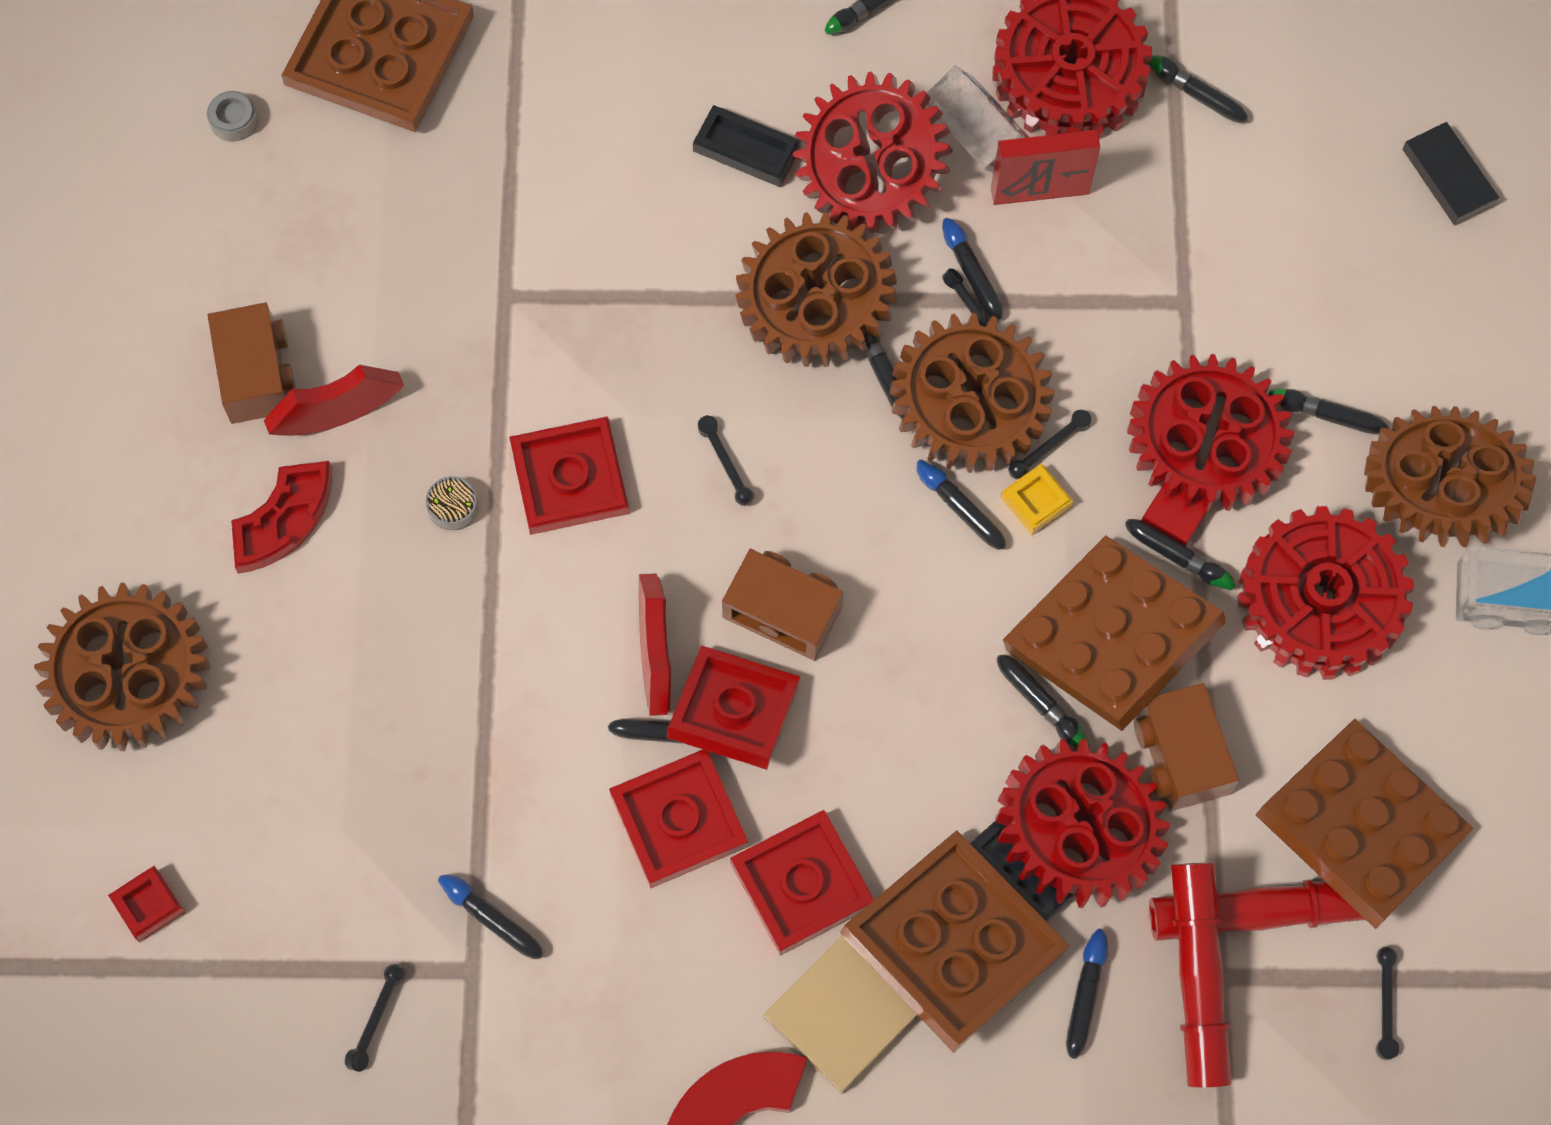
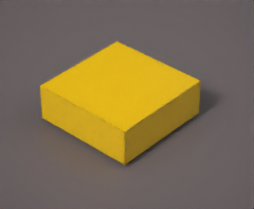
[1000,463,1073,535]

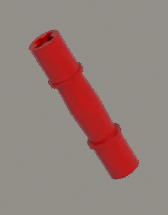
[1171,862,1232,1088]
[1149,879,1365,941]

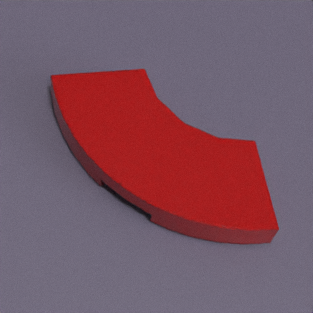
[264,364,404,436]
[231,461,332,574]
[639,573,671,716]
[667,1052,807,1125]

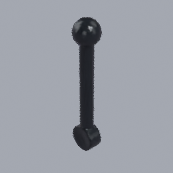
[942,268,989,327]
[1008,409,1091,479]
[698,415,755,506]
[1375,946,1399,1060]
[345,964,405,1072]

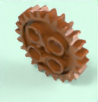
[736,212,897,367]
[889,313,1055,473]
[1364,406,1536,547]
[34,583,210,751]

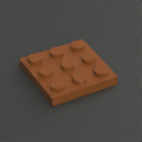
[281,0,474,132]
[1003,535,1226,731]
[1255,718,1474,929]
[840,830,1070,1053]

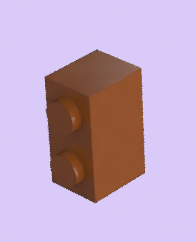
[207,302,296,424]
[722,548,843,661]
[1133,682,1239,812]

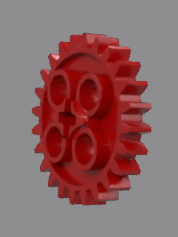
[793,71,953,233]
[1127,354,1294,512]
[995,738,1170,908]

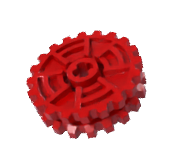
[992,0,1152,139]
[1237,506,1414,680]

